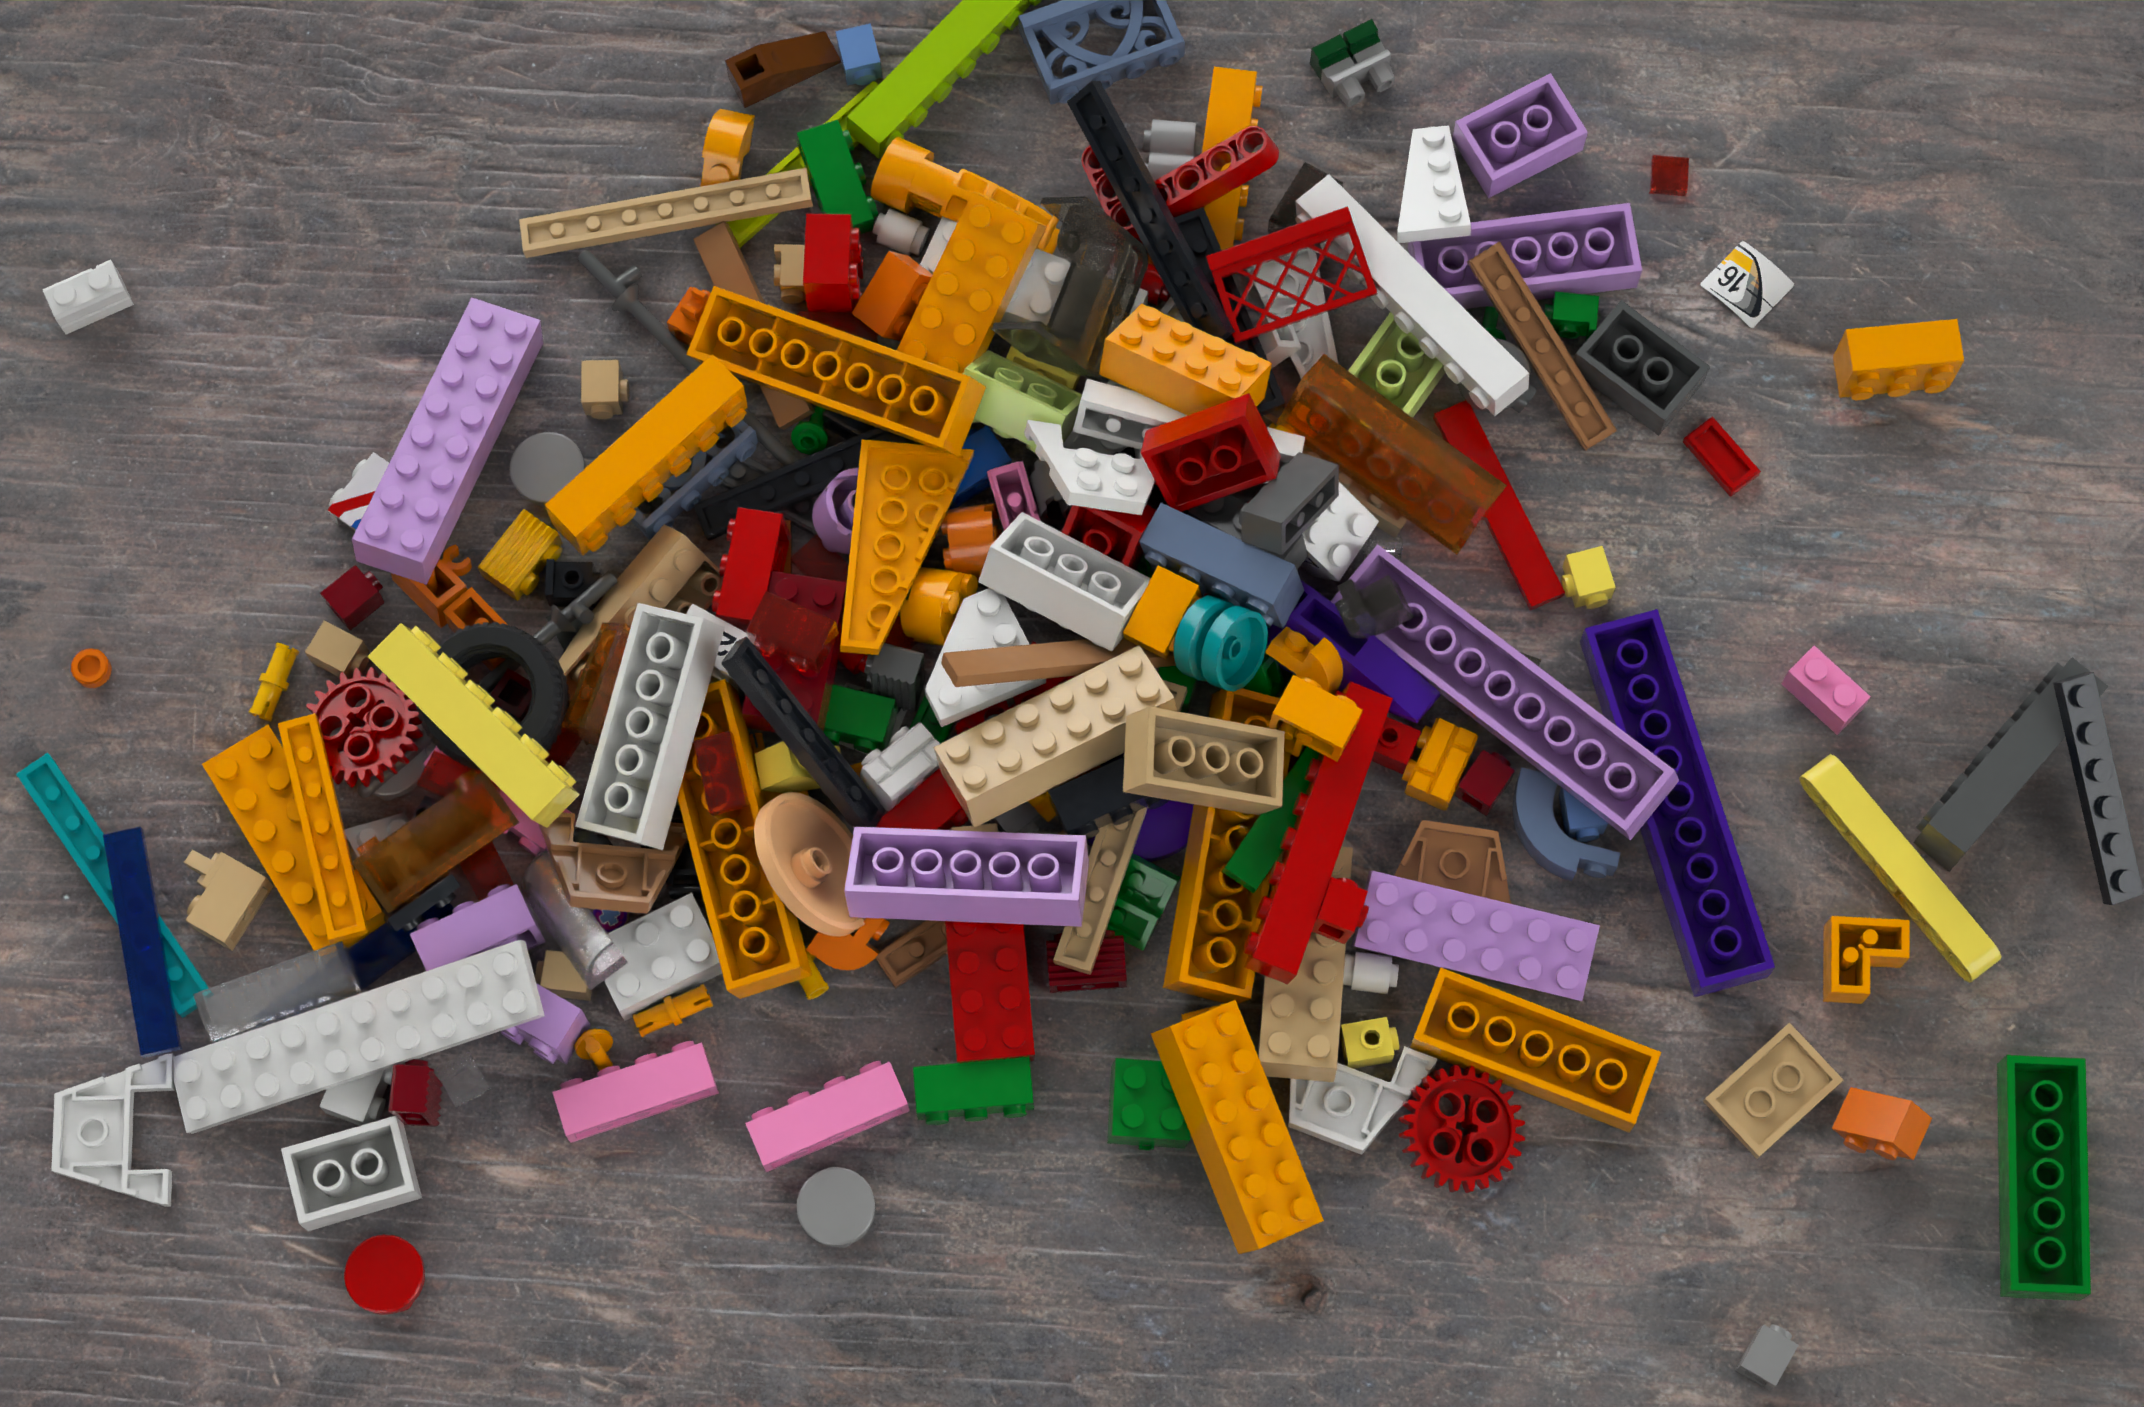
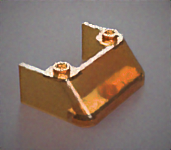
[351,769,520,913]

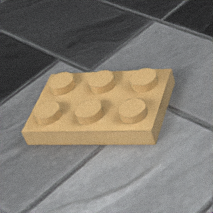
[1703,1023,1843,1159]

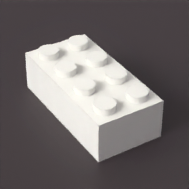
[978,512,1151,651]

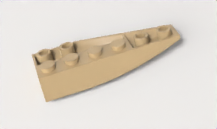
[559,524,723,728]

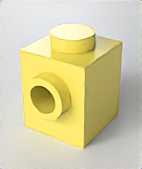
[1561,546,1616,609]
[1339,1017,1399,1069]

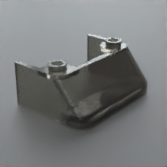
[991,196,1148,377]

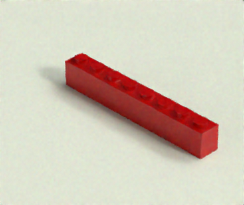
[1243,681,1393,985]

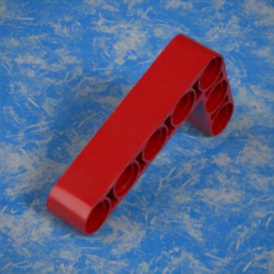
[1081,126,1279,244]

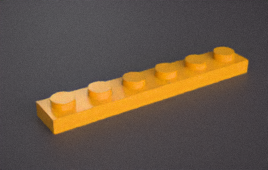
[278,713,369,943]

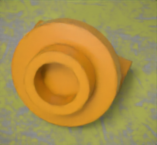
[574,1028,613,1071]

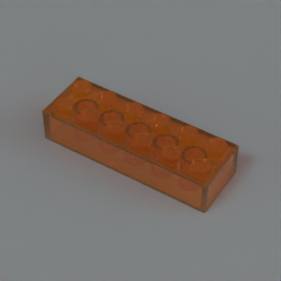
[1276,354,1507,555]

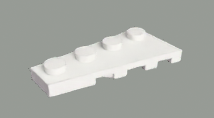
[1397,125,1471,243]
[1247,248,1342,391]

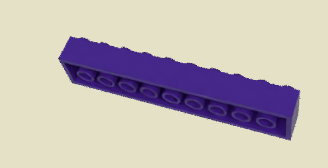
[1580,609,1775,997]

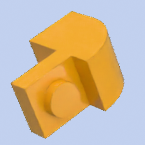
[700,109,755,187]
[1265,627,1343,695]

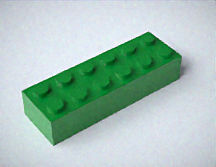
[1997,1055,2091,1301]

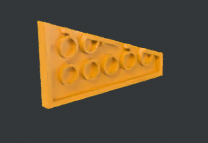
[840,439,974,655]

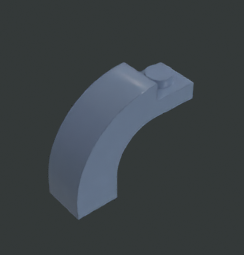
[1512,767,1620,881]

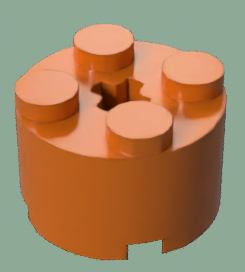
[941,503,1002,580]

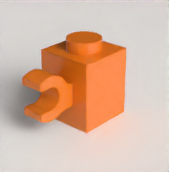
[667,287,711,346]

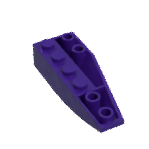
[1265,580,1441,723]

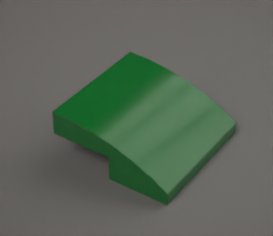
[1106,853,1181,951]

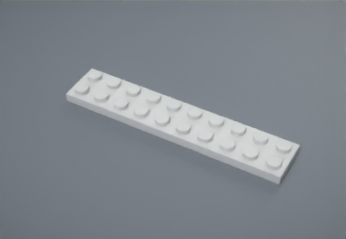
[173,940,545,1134]

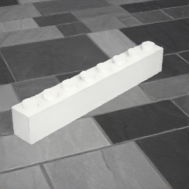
[1295,174,1529,416]

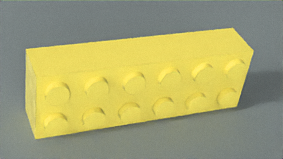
[367,623,580,828]

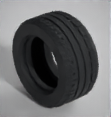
[416,622,570,772]

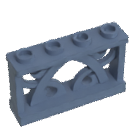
[1018,0,1185,104]
[630,420,758,540]

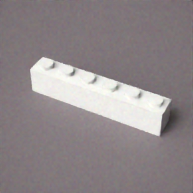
[1072,379,1305,483]

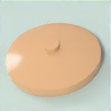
[754,792,865,937]

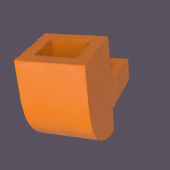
[806,918,890,970]

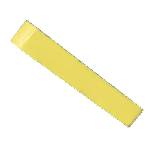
[1799,754,2001,983]

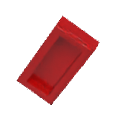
[1683,416,1761,497]

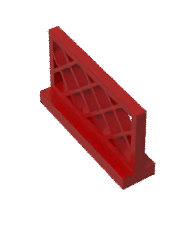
[1206,206,1378,344]

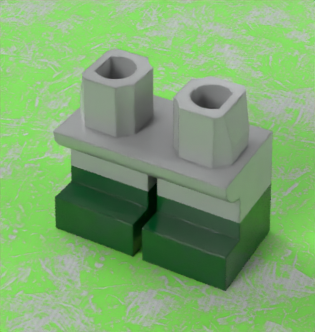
[1310,19,1395,107]

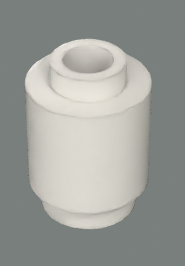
[872,209,930,256]
[1343,952,1399,994]

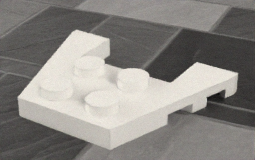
[1024,420,1155,515]
[1288,1046,1437,1155]
[51,1053,175,1207]

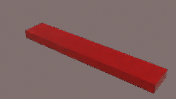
[1433,400,1565,611]

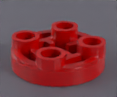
[344,1234,425,1315]

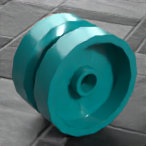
[1174,595,1268,692]

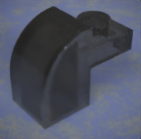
[1335,575,1414,638]

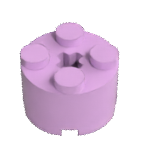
[812,468,859,555]

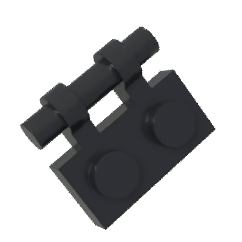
[383,872,460,933]

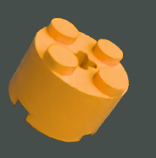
[900,567,978,646]

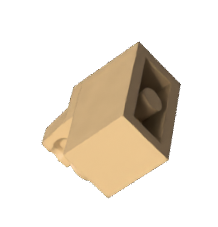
[184,850,274,951]

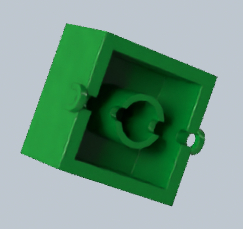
[1107,1058,1190,1151]

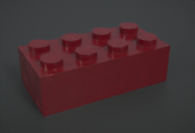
[742,571,847,732]

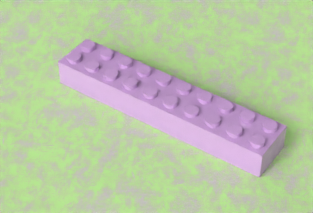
[1331,544,1679,840]

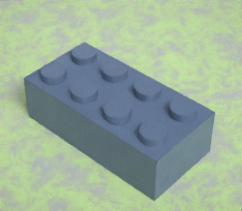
[1139,503,1304,629]

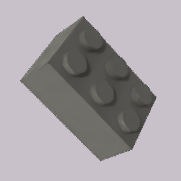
[1574,300,1710,436]

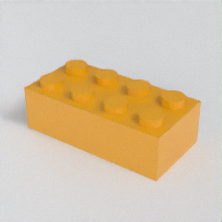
[1099,303,1272,415]

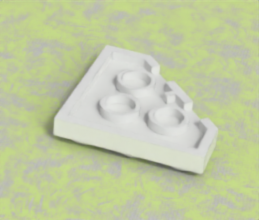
[925,588,1046,727]

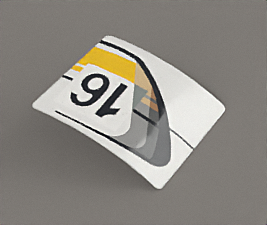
[1700,241,1794,328]

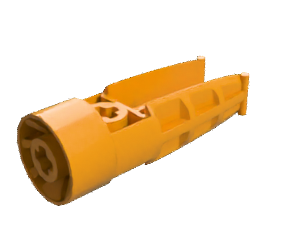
[871,137,1063,254]

